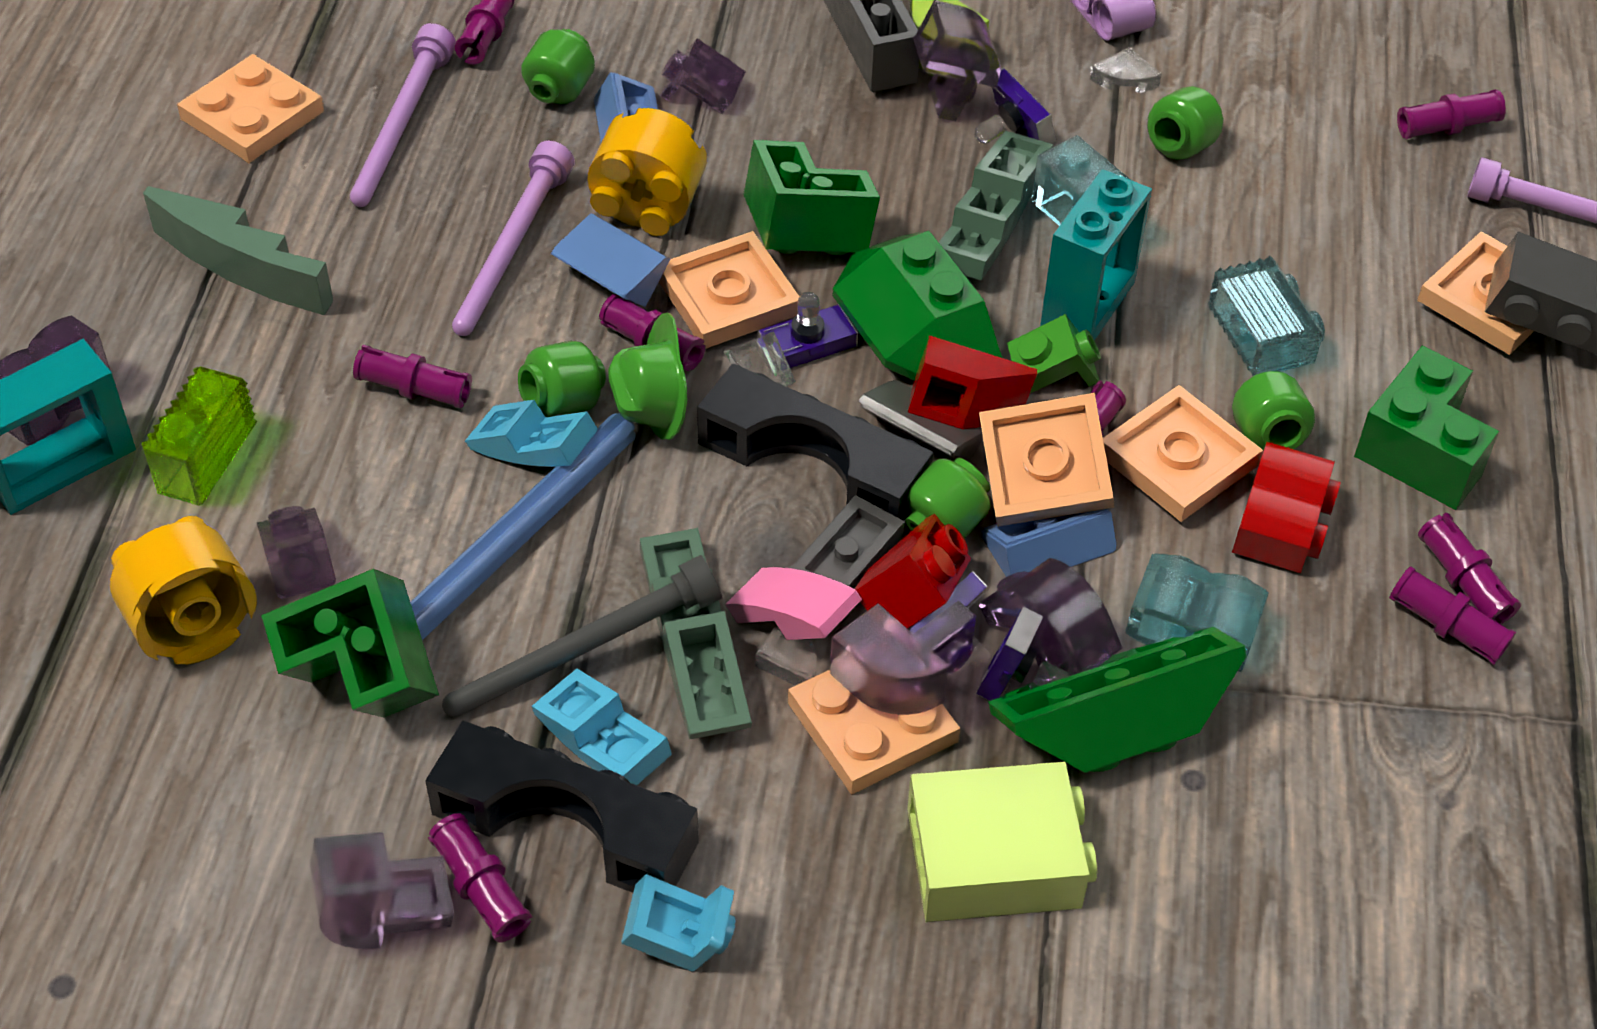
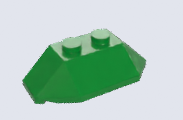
[832,231,1002,380]
[988,626,1246,773]

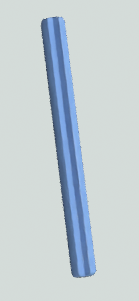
[411,413,636,640]

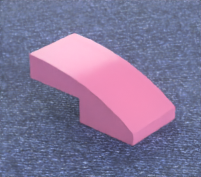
[725,567,862,640]

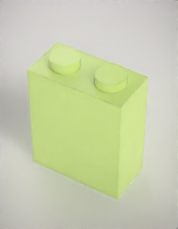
[907,762,1097,922]

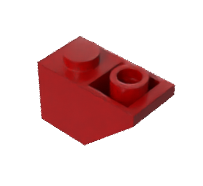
[908,336,1038,429]
[855,514,971,640]

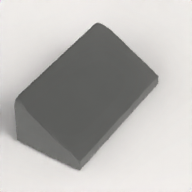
[859,380,983,463]

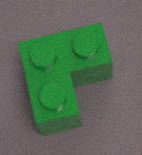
[743,140,880,255]
[1354,345,1499,510]
[261,568,439,718]

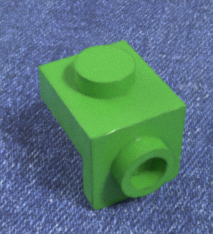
[1007,314,1101,394]

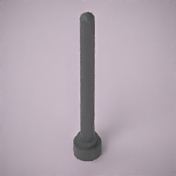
[442,555,722,717]

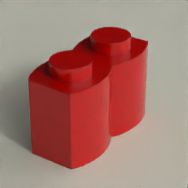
[1232,442,1341,573]

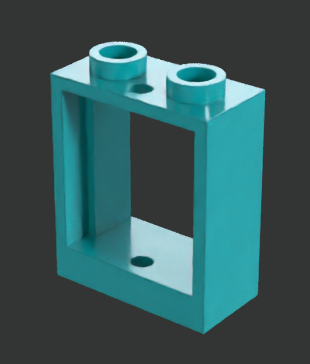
[1040,169,1152,341]
[0,338,136,515]

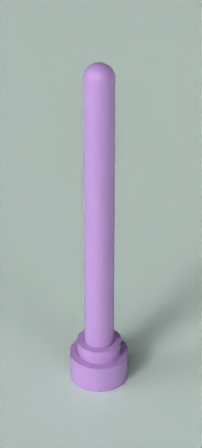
[350,23,456,207]
[452,141,575,336]
[1467,157,1597,223]

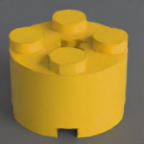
[587,108,707,236]
[110,516,257,664]

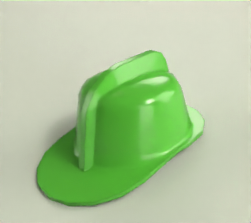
[608,312,687,439]

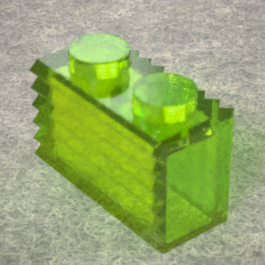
[141,366,258,506]

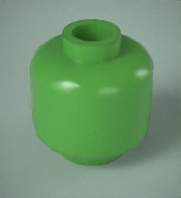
[521,29,595,104]
[1147,86,1224,160]
[518,340,606,417]
[1232,371,1315,454]
[905,458,991,539]

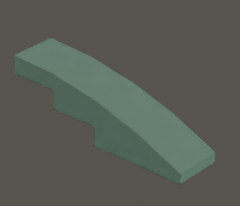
[939,131,1053,281]
[143,186,334,315]
[640,528,752,740]

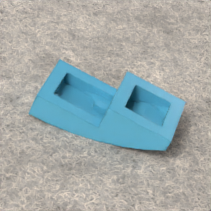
[465,400,598,467]
[532,668,672,785]

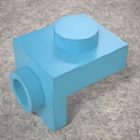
[621,874,736,972]

